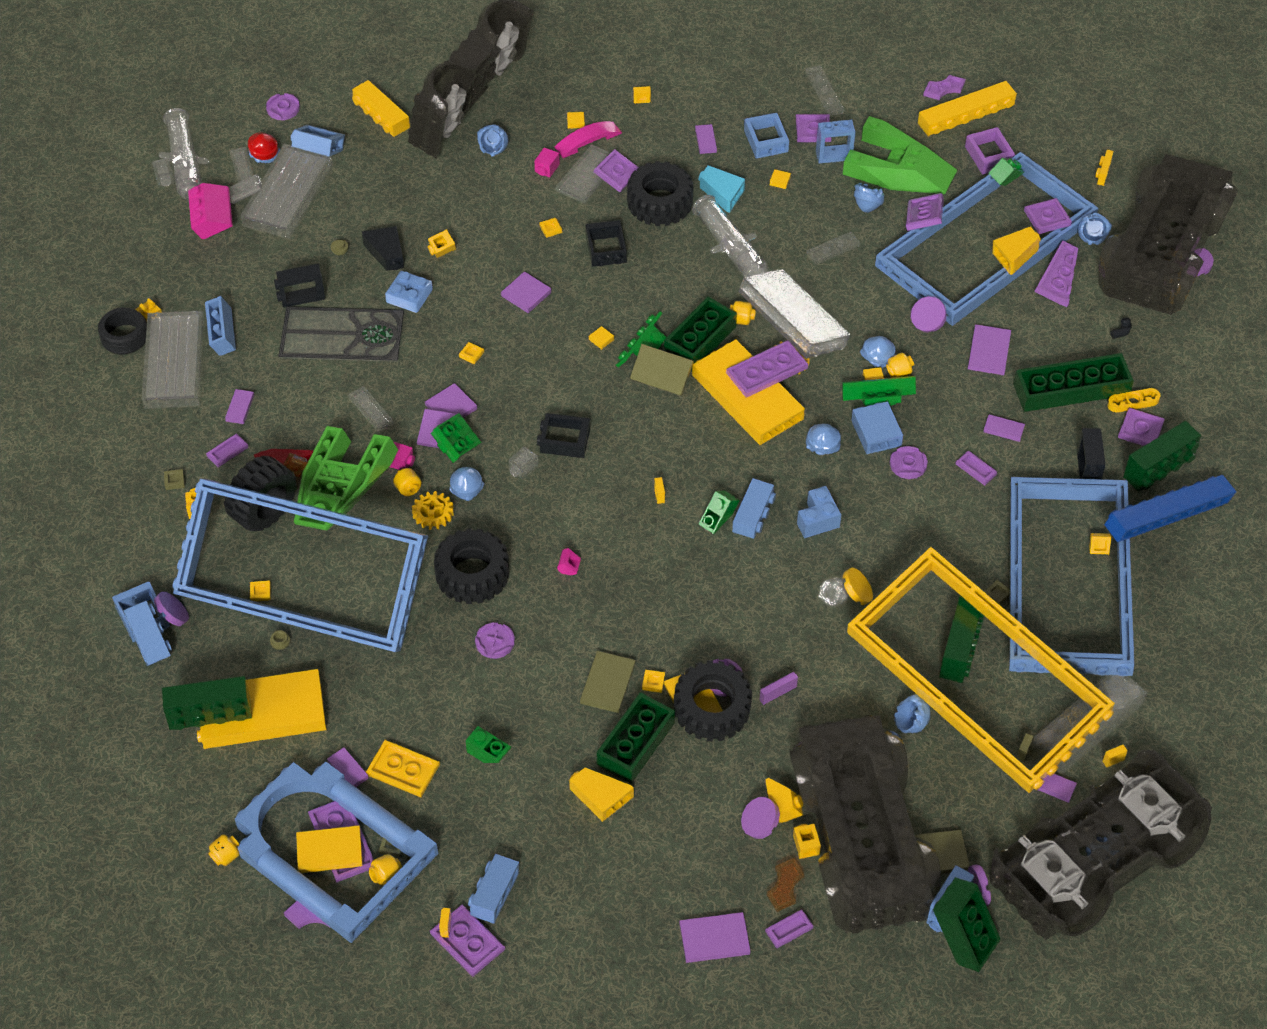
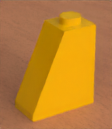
[992,226,1040,275]
[569,768,634,822]

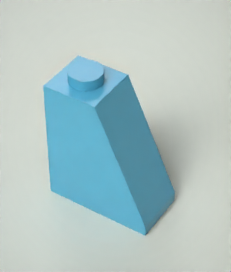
[698,166,745,213]

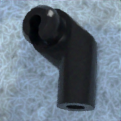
[1110,318,1132,339]

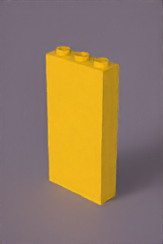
[692,340,805,445]
[197,669,326,749]

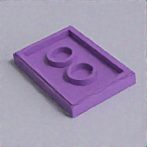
[906,193,944,231]
[968,324,1011,375]
[430,904,505,977]
[679,912,750,963]

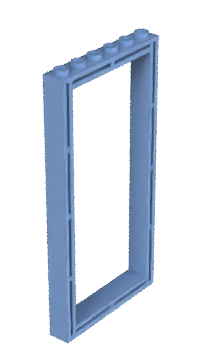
[875,152,1098,326]
[1009,477,1134,676]
[173,479,428,652]

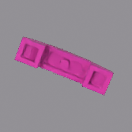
[555,121,622,158]

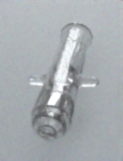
[159,108,209,201]
[692,194,769,284]

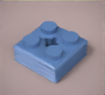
[385,271,433,313]

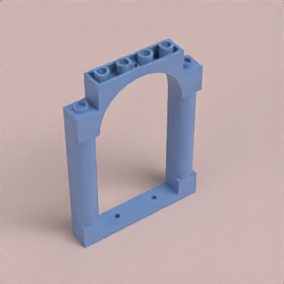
[235,762,438,943]

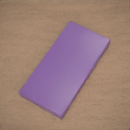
[726,340,808,398]
[308,801,374,883]

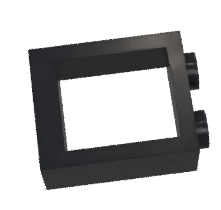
[585,220,627,267]
[274,264,325,308]
[537,413,590,458]
[1077,428,1106,480]

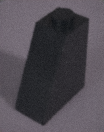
[361,226,404,271]

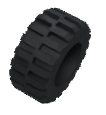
[627,161,693,226]
[224,456,297,531]
[434,528,509,604]
[673,660,752,742]

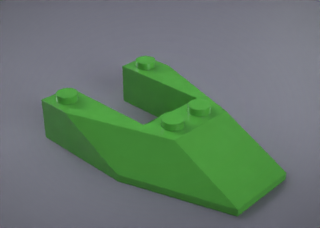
[843,116,957,194]
[294,426,398,531]

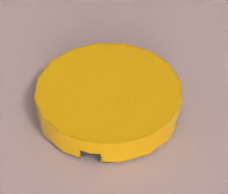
[843,568,873,605]

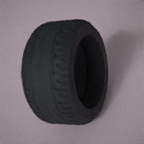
[98,307,148,355]

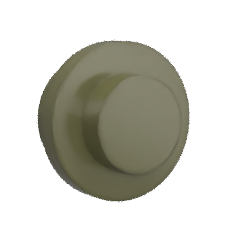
[331,240,348,255]
[270,630,290,650]

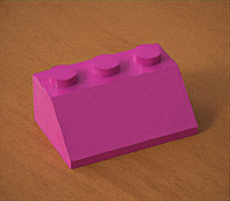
[188,183,233,239]

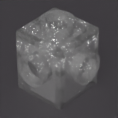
[818,577,849,607]

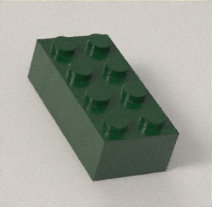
[664,297,737,371]
[1123,421,1201,492]
[939,595,984,683]
[162,676,252,730]
[596,692,675,784]
[933,877,1001,972]

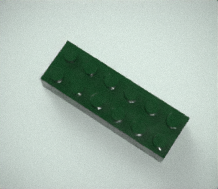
[1013,353,1134,412]

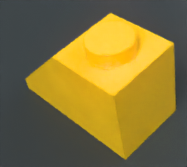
[765,778,803,823]

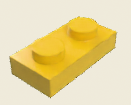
[1095,150,1114,186]

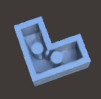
[797,486,841,538]

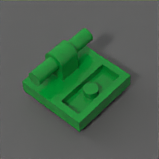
[430,413,482,463]

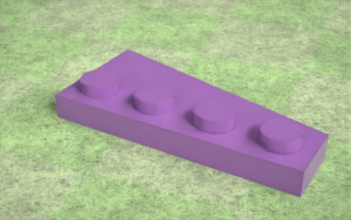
[1035,240,1078,307]

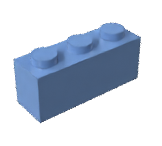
[205,296,236,355]
[732,478,776,539]
[123,601,172,666]
[468,854,519,924]

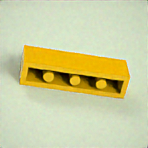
[352,80,410,137]

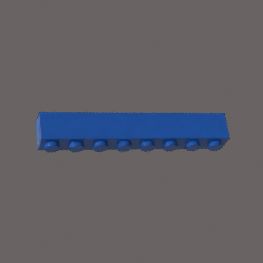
[1104,475,1236,542]

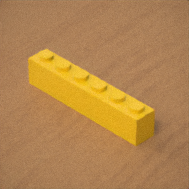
[918,81,1017,136]

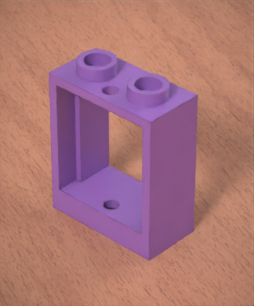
[965,127,1015,175]

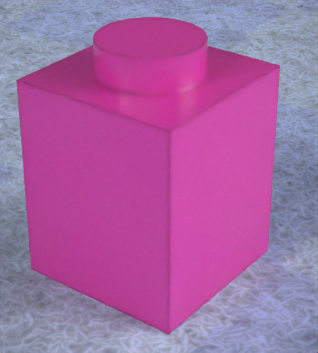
[535,148,560,177]
[390,441,415,470]

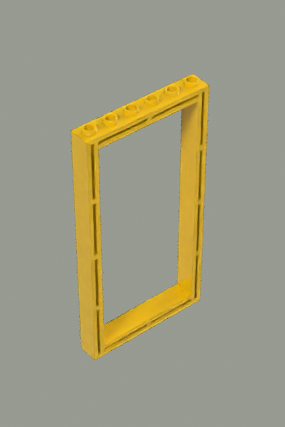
[847,547,1115,793]

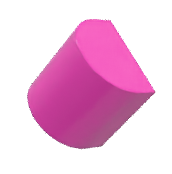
[557,548,581,575]

